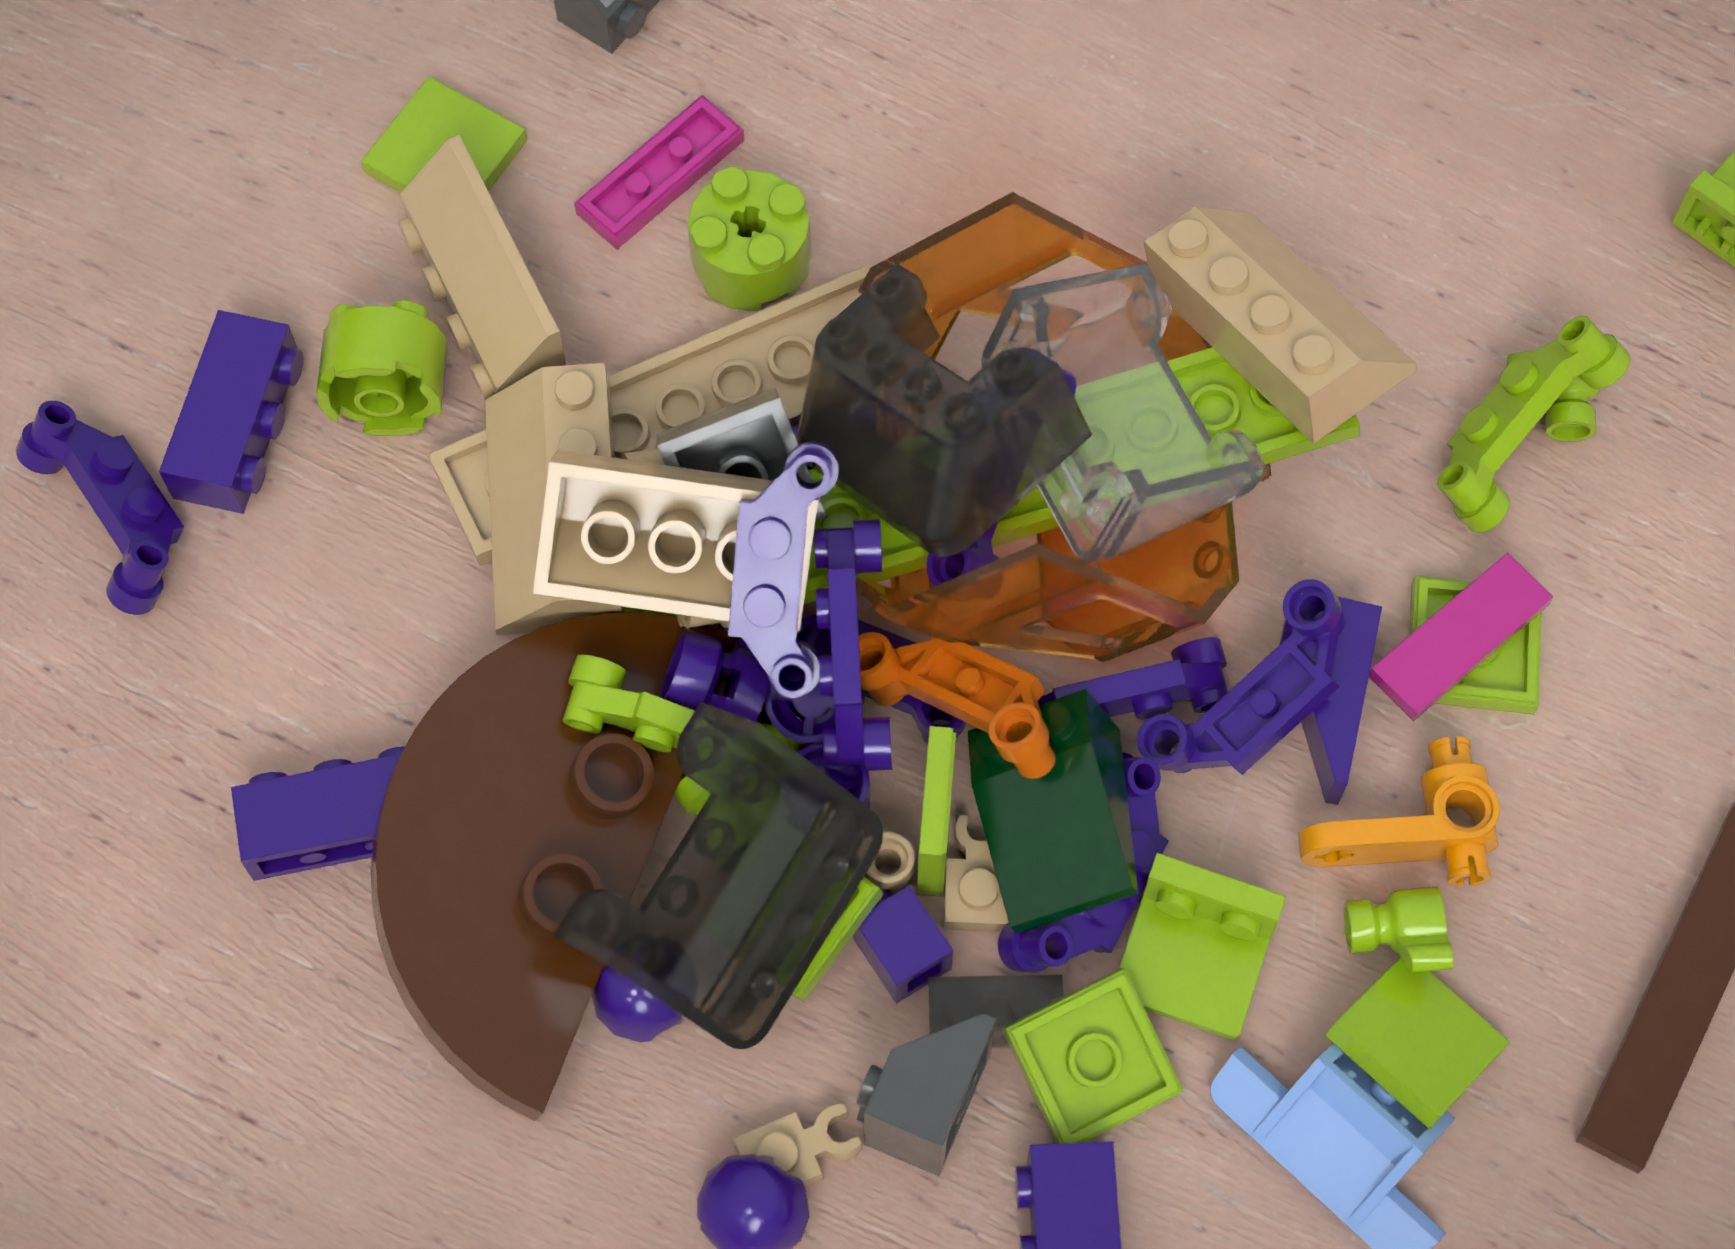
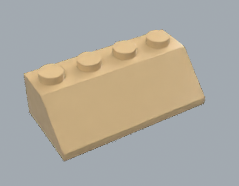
[397,135,566,400]
[1144,206,1417,444]
[485,362,624,635]
[533,450,819,631]

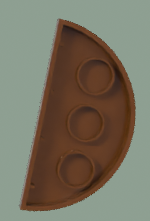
[370,612,737,1121]

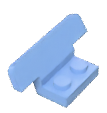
[1211,1043,1455,1249]

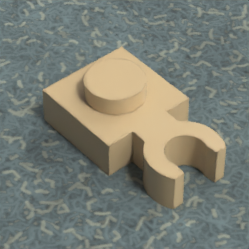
[944,815,1009,931]
[733,1104,862,1187]

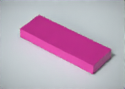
[574,95,744,250]
[1369,552,1554,722]

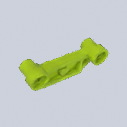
[1437,316,1631,533]
[562,655,802,795]

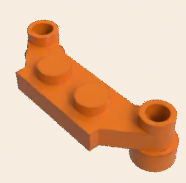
[859,631,1055,779]

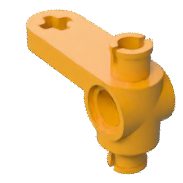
[1298,736,1500,887]

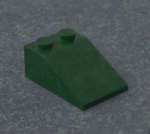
[968,689,1138,933]

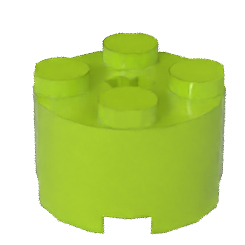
[687,166,811,311]
[316,300,447,436]

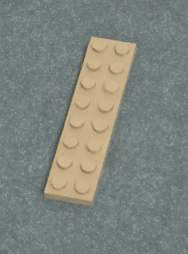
[428,262,929,566]

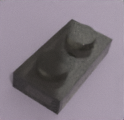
[928,975,1063,1048]

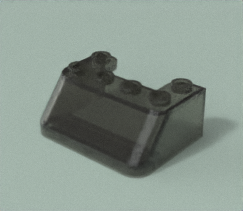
[797,263,1092,556]
[553,702,883,1049]

